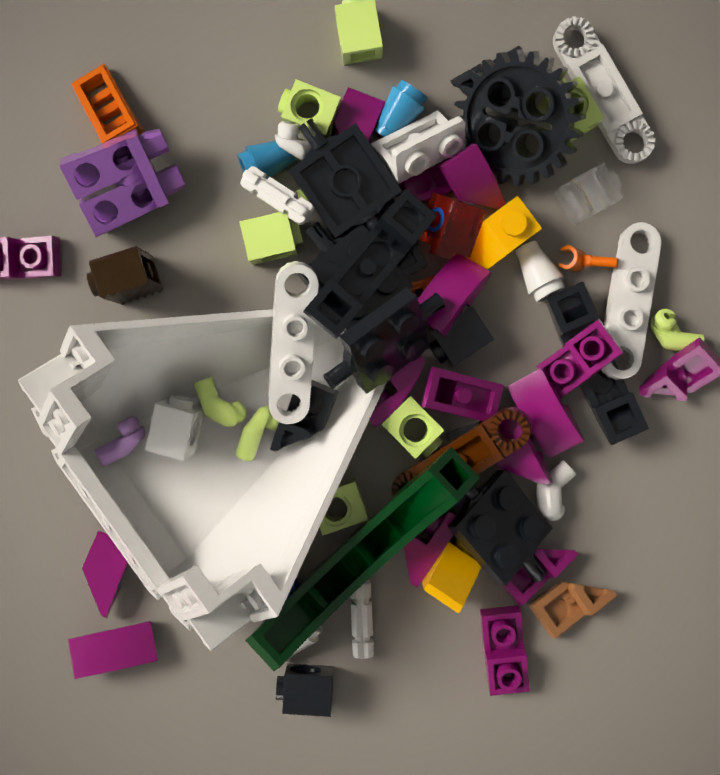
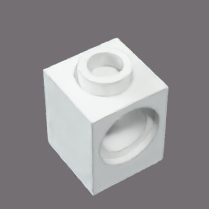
[145,395,204,461]

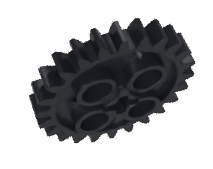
[454,49,586,187]

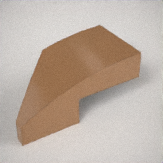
[528,582,617,638]

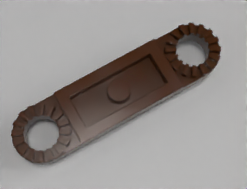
[391,407,532,496]

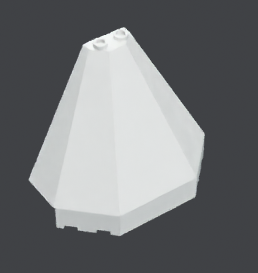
[18,309,387,651]

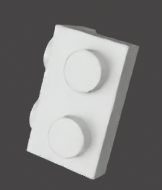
[371,110,465,184]

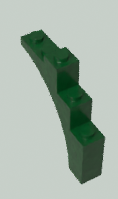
[245,447,480,671]

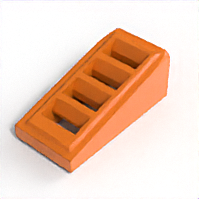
[71,63,145,144]

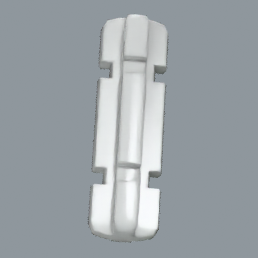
[240,167,314,225]
[350,580,374,659]

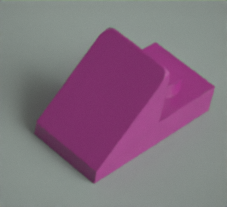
[422,367,504,421]
[403,509,458,588]

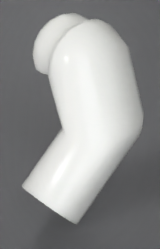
[275,121,312,160]
[536,460,576,521]

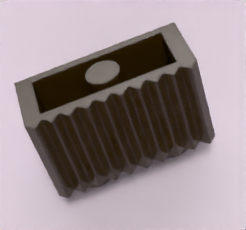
[87,246,163,305]

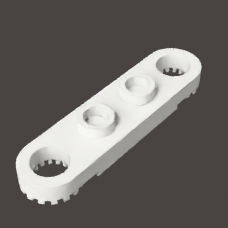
[553,16,656,164]
[602,222,661,380]
[268,261,319,424]

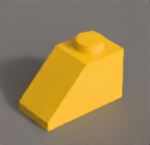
[448,196,542,270]
[422,539,481,613]

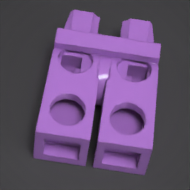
[59,129,186,237]

